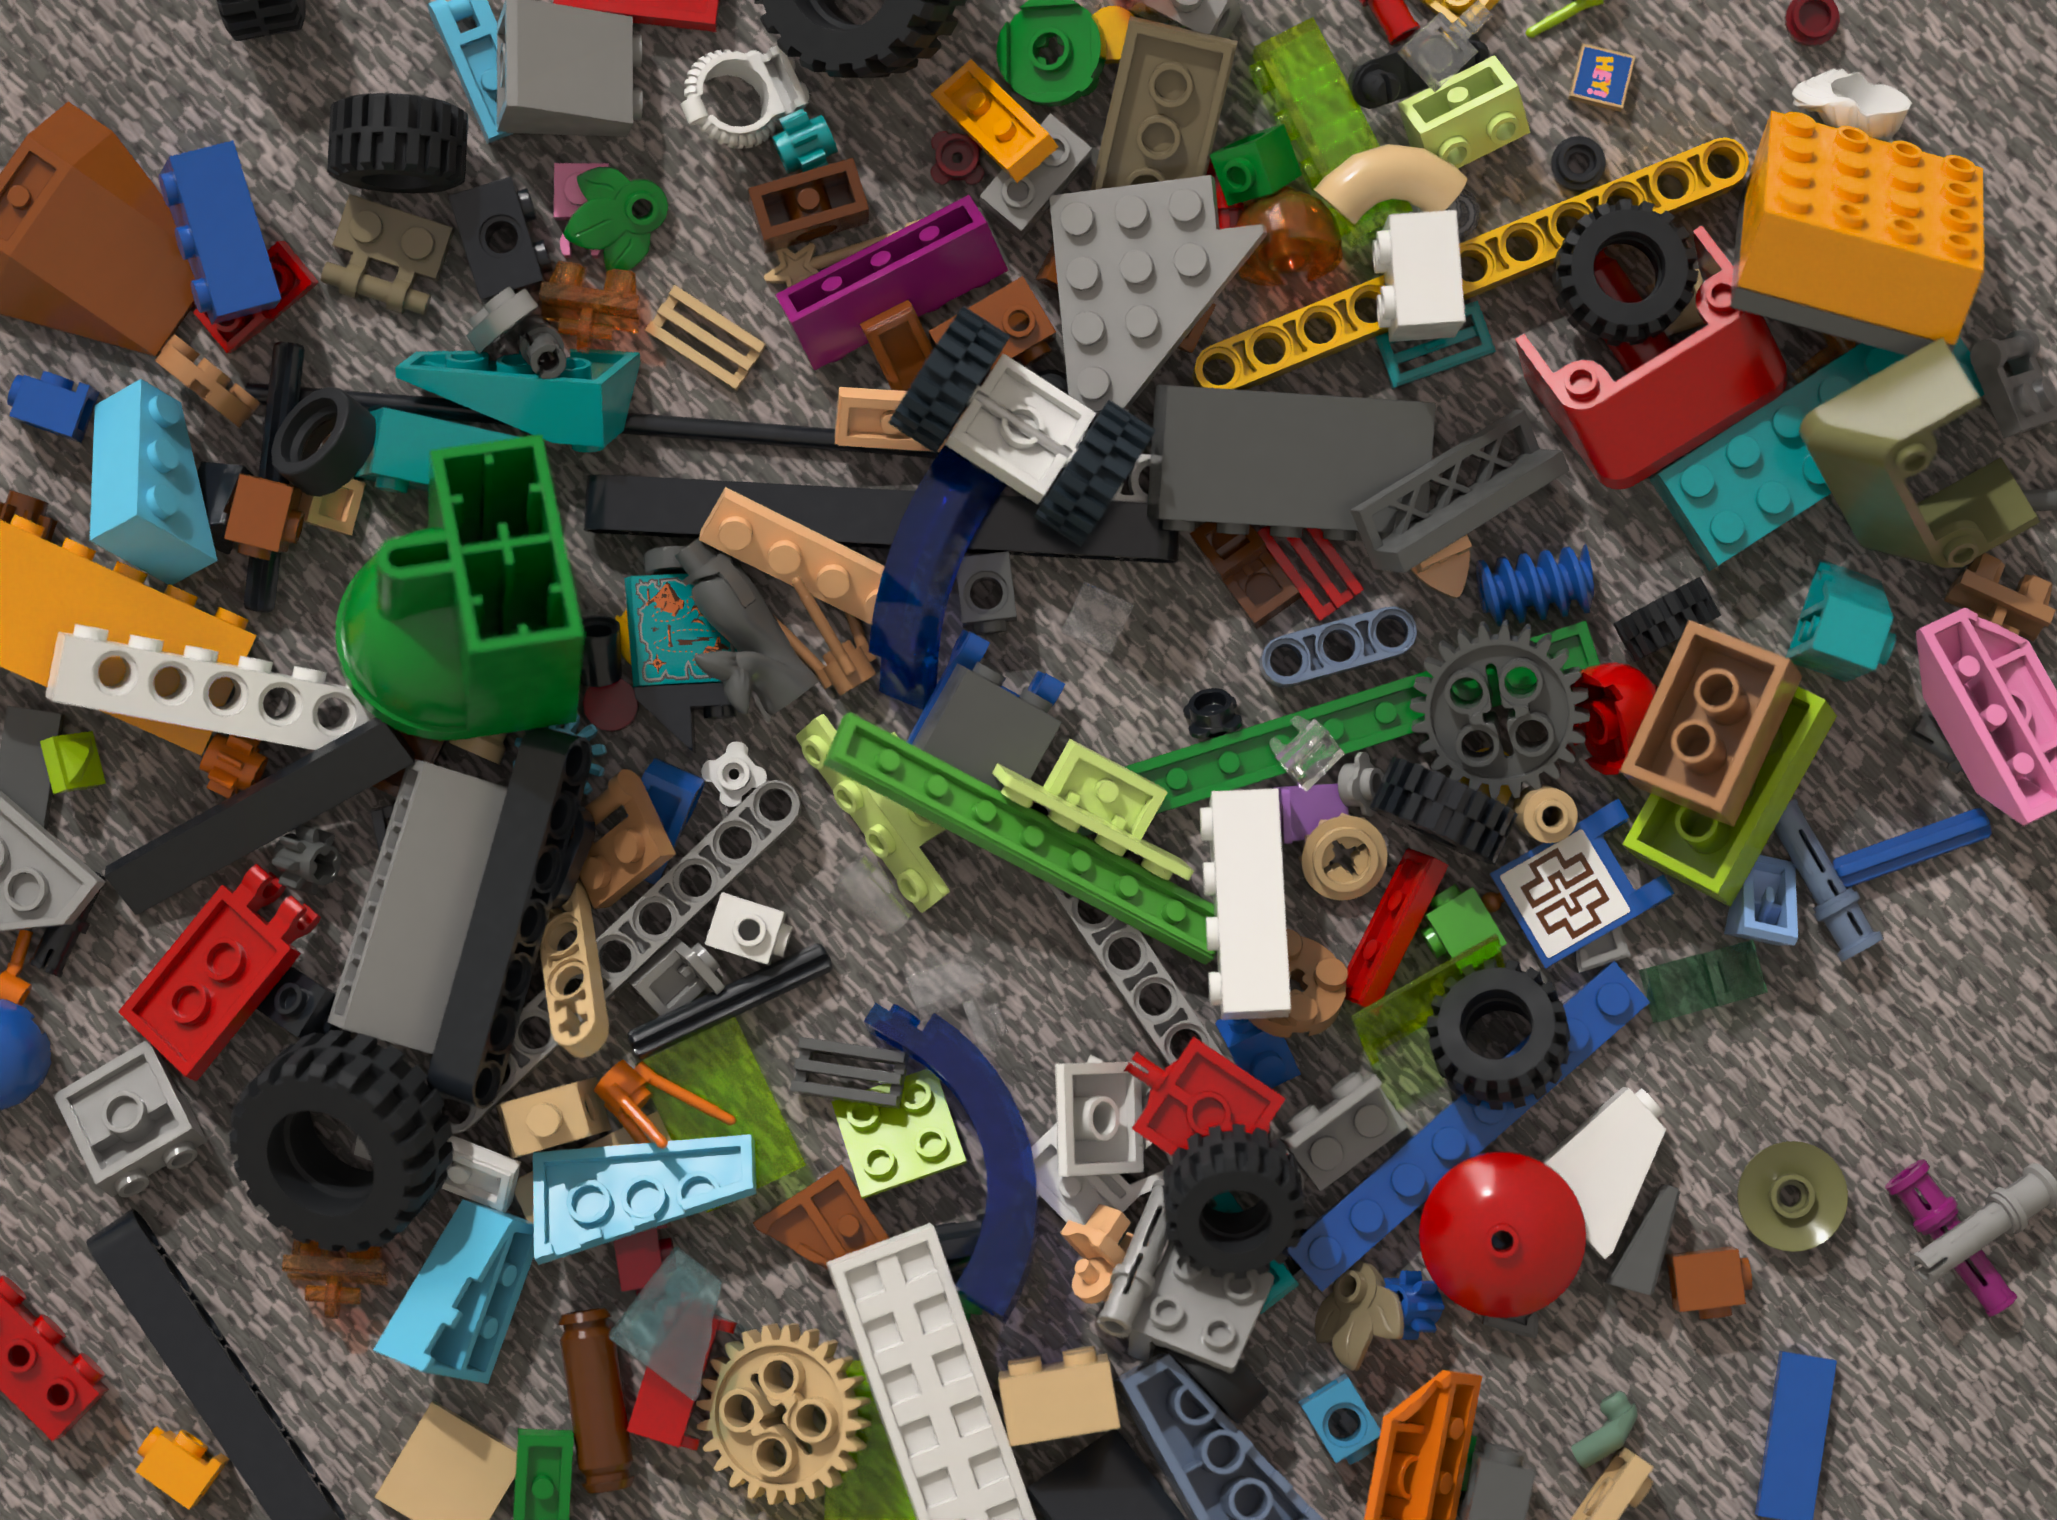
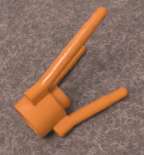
[594,1059,736,1149]

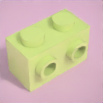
[1398,55,1531,168]

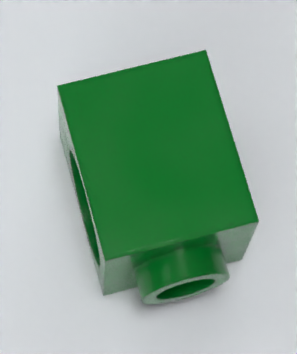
[1210,124,1302,206]

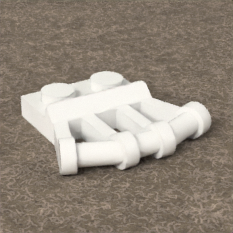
[1012,1055,1172,1225]

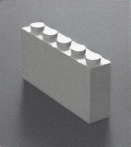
[327,759,508,1054]

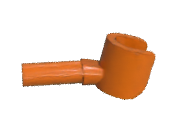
[0,930,33,1006]

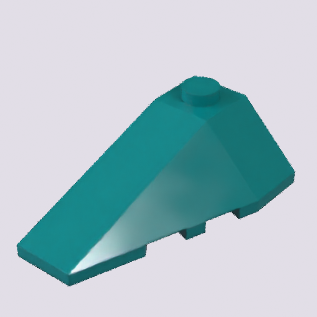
[395,349,640,453]

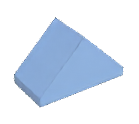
[1724,855,1798,946]

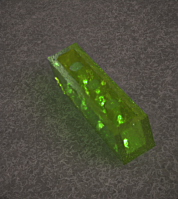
[1249,17,1413,248]

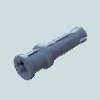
[1774,799,1884,962]

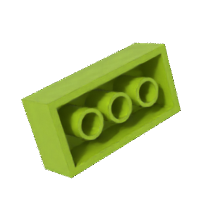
[1623,686,1837,907]

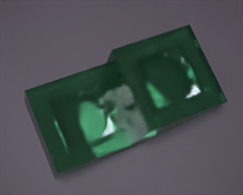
[1639,940,1768,1023]

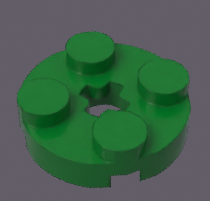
[996,0,1107,107]

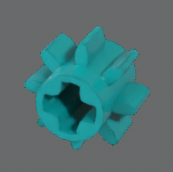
[772,108,838,174]

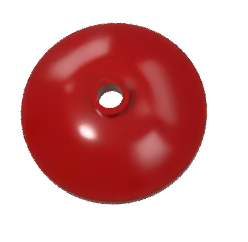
[1419,1151,1586,1318]

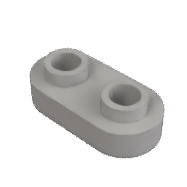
[466,286,539,353]

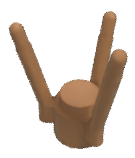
[773,577,877,696]

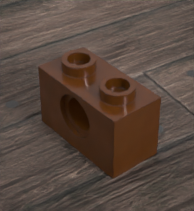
[748,158,869,254]

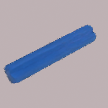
[1832,808,1992,888]

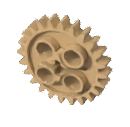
[696,1323,871,1505]

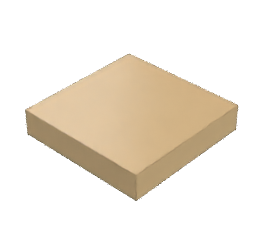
[375,1400,517,1520]

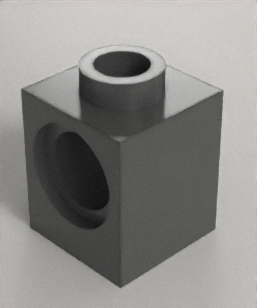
[955,551,1017,635]

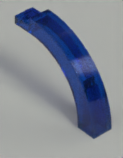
[869,445,1007,710]
[864,1003,1040,1324]

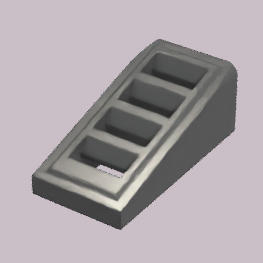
[1604,1184,1680,1296]

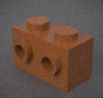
[929,276,1056,386]

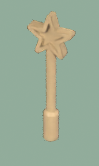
[764,218,923,288]

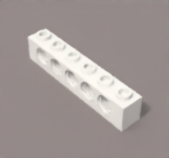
[45,624,375,750]

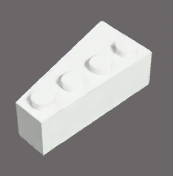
[1200,789,1291,1020]

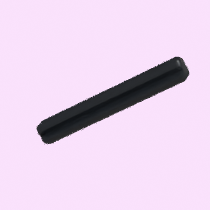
[627,943,833,1060]

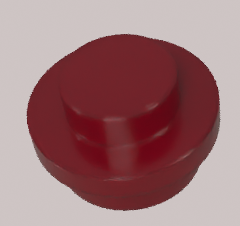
[1785,0,1840,47]

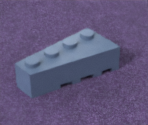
[1112,1353,1324,1520]

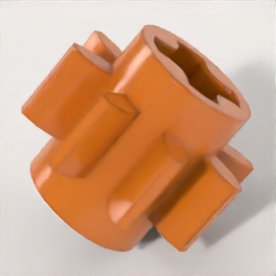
[200,733,268,798]

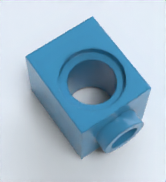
[1298,1373,1381,1465]

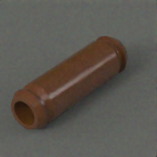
[558,1308,636,1494]

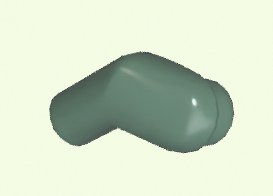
[1571,1391,1638,1469]

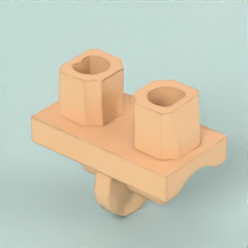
[1060,1204,1149,1304]

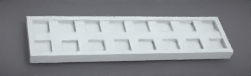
[826,1223,1036,1520]

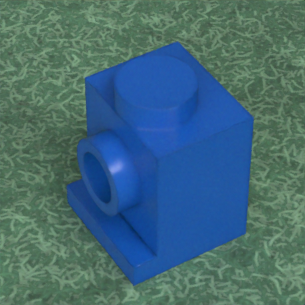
[7,371,100,443]

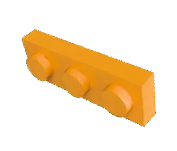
[930,59,1059,183]

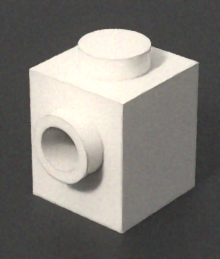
[704,892,793,965]

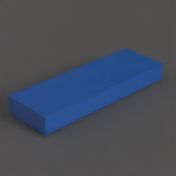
[1755,1351,1837,1520]

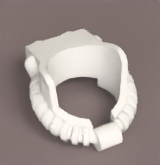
[680,46,809,149]

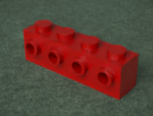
[0,1275,109,1442]

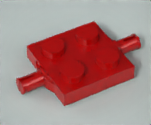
[1124,1036,1288,1156]

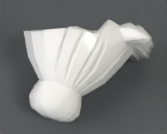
[1792,69,1912,143]

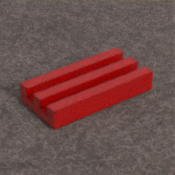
[1257,525,1364,623]

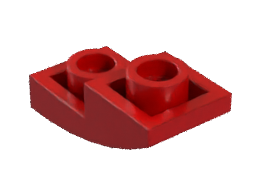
[193,241,319,354]

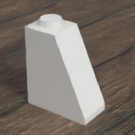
[1541,1087,1666,1259]

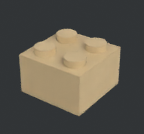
[998,1346,1120,1447]

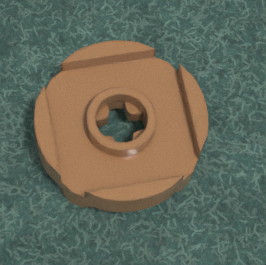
[155,334,261,428]
[1248,929,1348,1038]

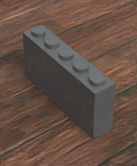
[1147,384,1436,541]

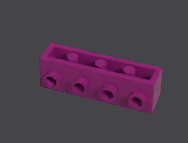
[775,195,1008,371]

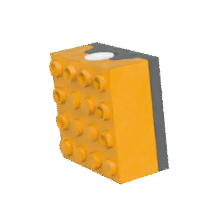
[1730,110,1984,356]

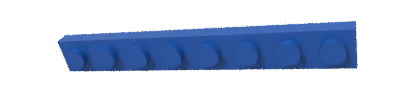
[1288,961,1650,1292]

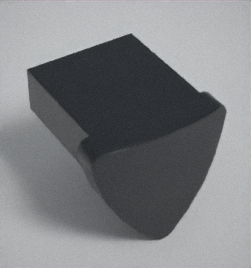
[197,462,254,555]

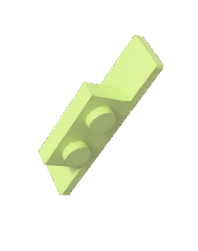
[796,714,950,913]
[992,739,1194,881]

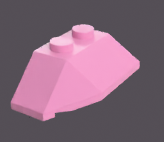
[1916,607,2057,826]

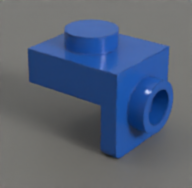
[1215,1019,1301,1089]

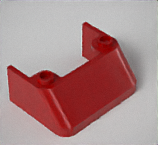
[1515,225,1788,490]

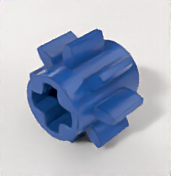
[1384,1270,1445,1340]

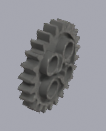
[1410,620,1590,799]

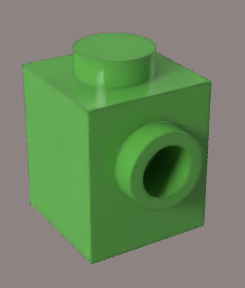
[1420,884,1507,972]

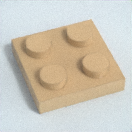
[1570,1446,1654,1520]

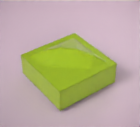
[40,731,106,794]

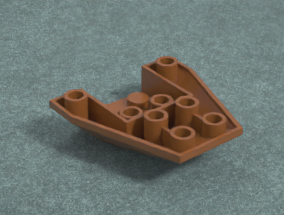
[0,102,195,358]

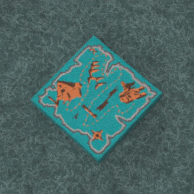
[624,574,738,687]

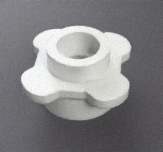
[701,742,767,807]

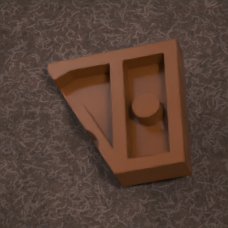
[753,1164,890,1271]

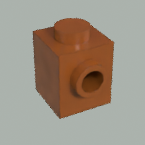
[224,474,305,560]
[1666,1246,1752,1319]

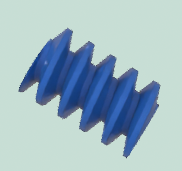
[1476,544,1594,627]

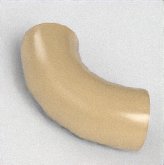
[1314,144,1468,225]

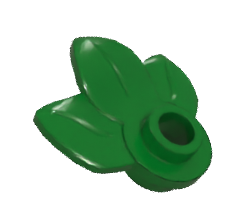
[563,167,668,275]

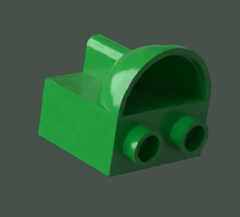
[335,434,584,740]

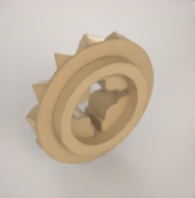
[1299,813,1388,900]

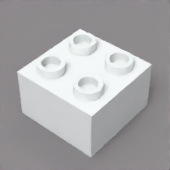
[1372,210,1465,342]

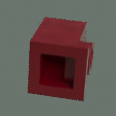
[614,1222,677,1299]

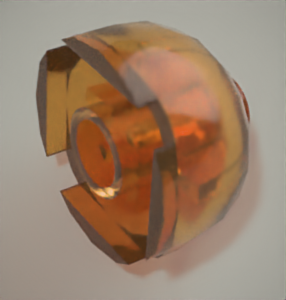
[1234,186,1343,286]

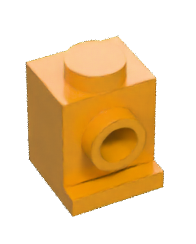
[135,1426,230,1510]

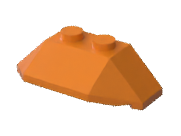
[1364,1370,1482,1520]

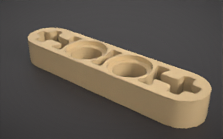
[540,880,609,1058]

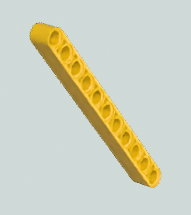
[1193,137,1749,390]

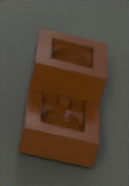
[1190,522,1301,629]

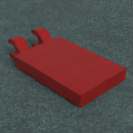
[118,864,321,1082]

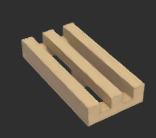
[645,285,767,391]

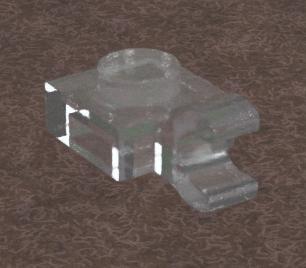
[1398,0,1493,93]

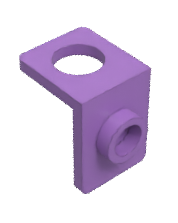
[1273,783,1349,844]

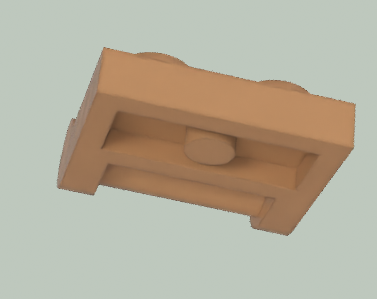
[570,769,676,909]

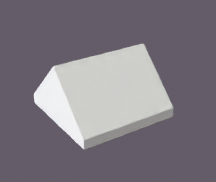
[1055,1062,1144,1176]

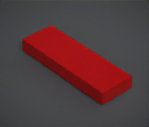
[1345,848,1449,1013]

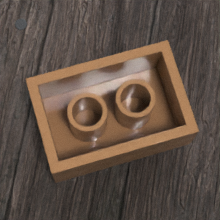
[1620,620,1803,827]

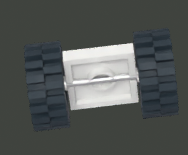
[889,306,1156,547]

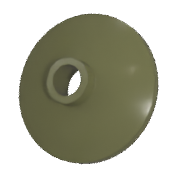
[1737,1141,1848,1252]

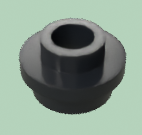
[1551,136,1606,191]

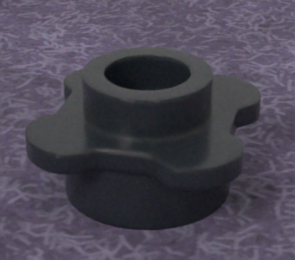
[1183,688,1242,739]

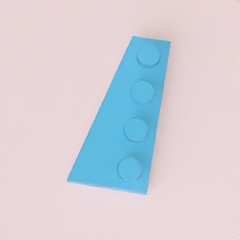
[533,1134,756,1265]

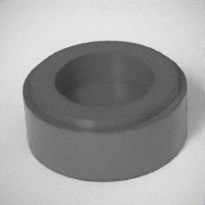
[644,546,687,575]

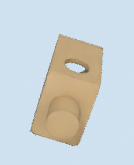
[496,1077,611,1158]

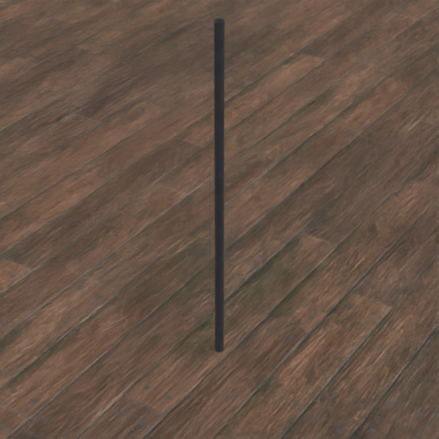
[245,383,970,461]

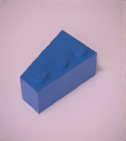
[158,140,282,325]

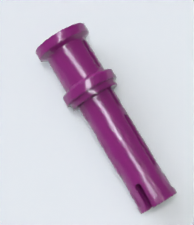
[1885,1159,2017,1317]

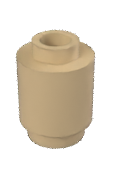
[1513,784,1578,843]

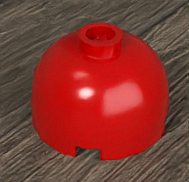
[1572,662,1658,775]

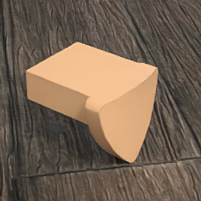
[1411,534,1472,598]

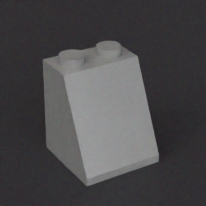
[496,0,643,137]

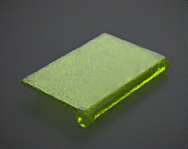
[1351,934,1506,1065]

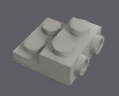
[53,1040,207,1197]

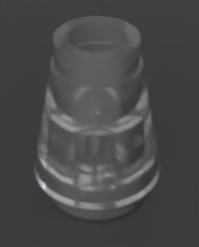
[832,855,913,936]

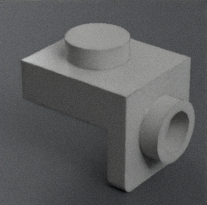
[627,936,725,1017]

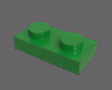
[513,1428,574,1520]

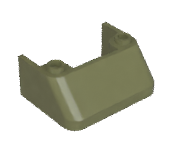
[1799,338,2040,568]

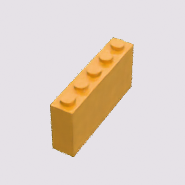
[0,514,257,756]

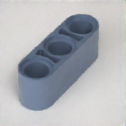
[1259,606,1417,688]

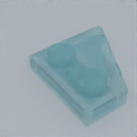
[608,1246,722,1401]

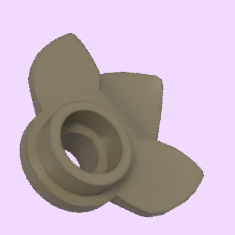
[1315,1260,1404,1371]

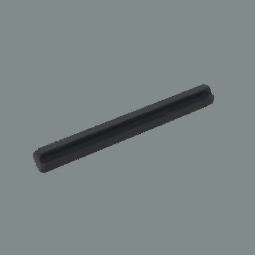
[243,341,305,613]

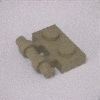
[321,194,455,315]

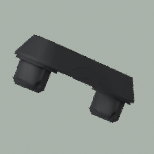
[1348,29,1489,109]

